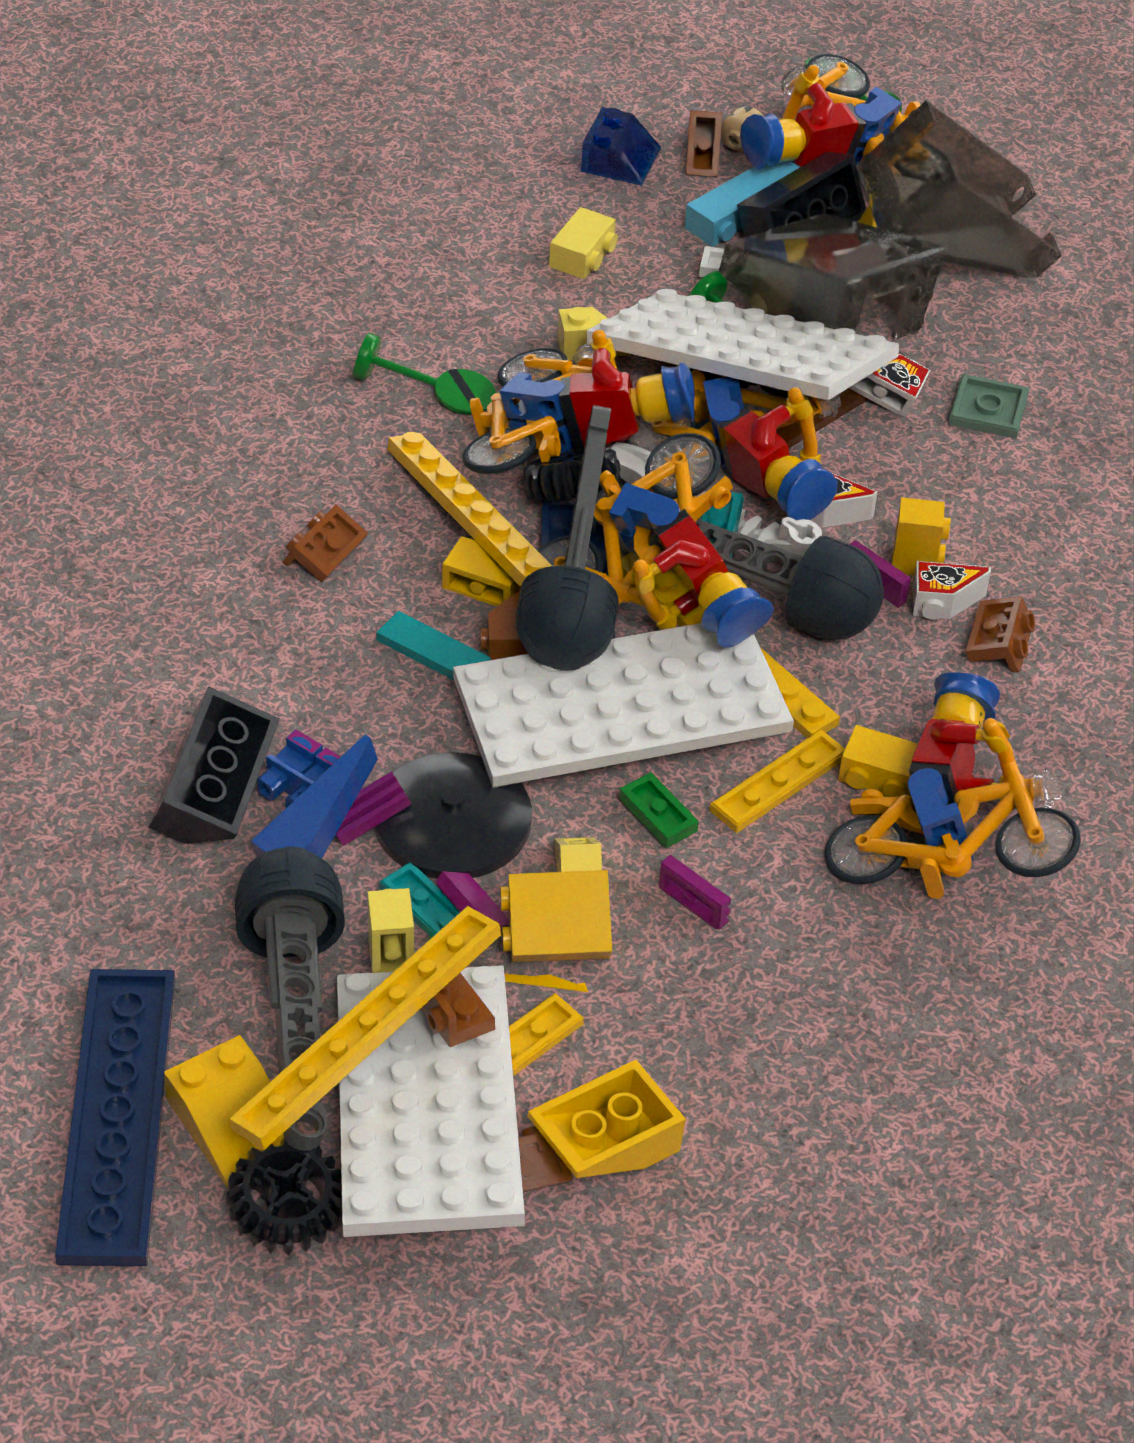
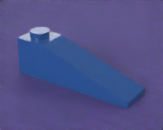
[251,734,378,858]

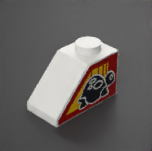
[849,354,931,416]
[810,473,877,527]
[913,561,991,620]

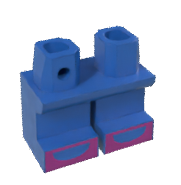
[257,729,341,808]

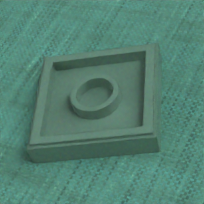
[948,374,1030,439]

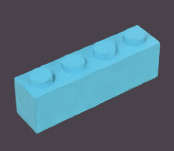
[685,161,800,247]

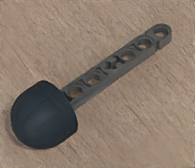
[516,405,619,671]
[596,490,884,640]
[235,846,345,1151]

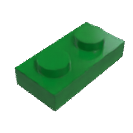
[619,772,699,848]

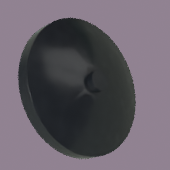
[374,752,532,879]

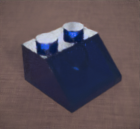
[581,107,661,186]

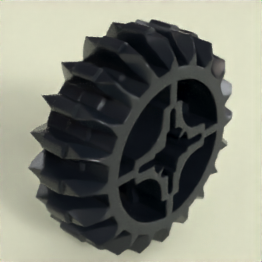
[523,448,621,502]
[226,1138,342,1256]

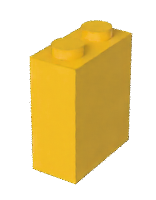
[500,870,612,963]

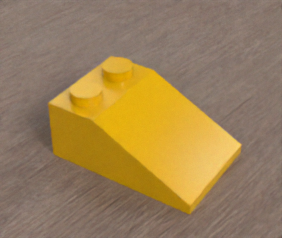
[164,1035,284,1190]
[527,1060,686,1178]

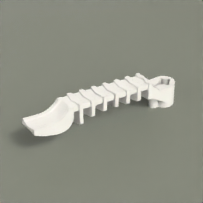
[610,442,822,557]

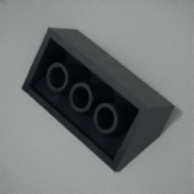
[737,152,866,259]
[148,686,280,844]

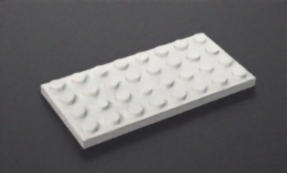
[587,289,899,400]
[453,623,794,787]
[337,965,525,1237]

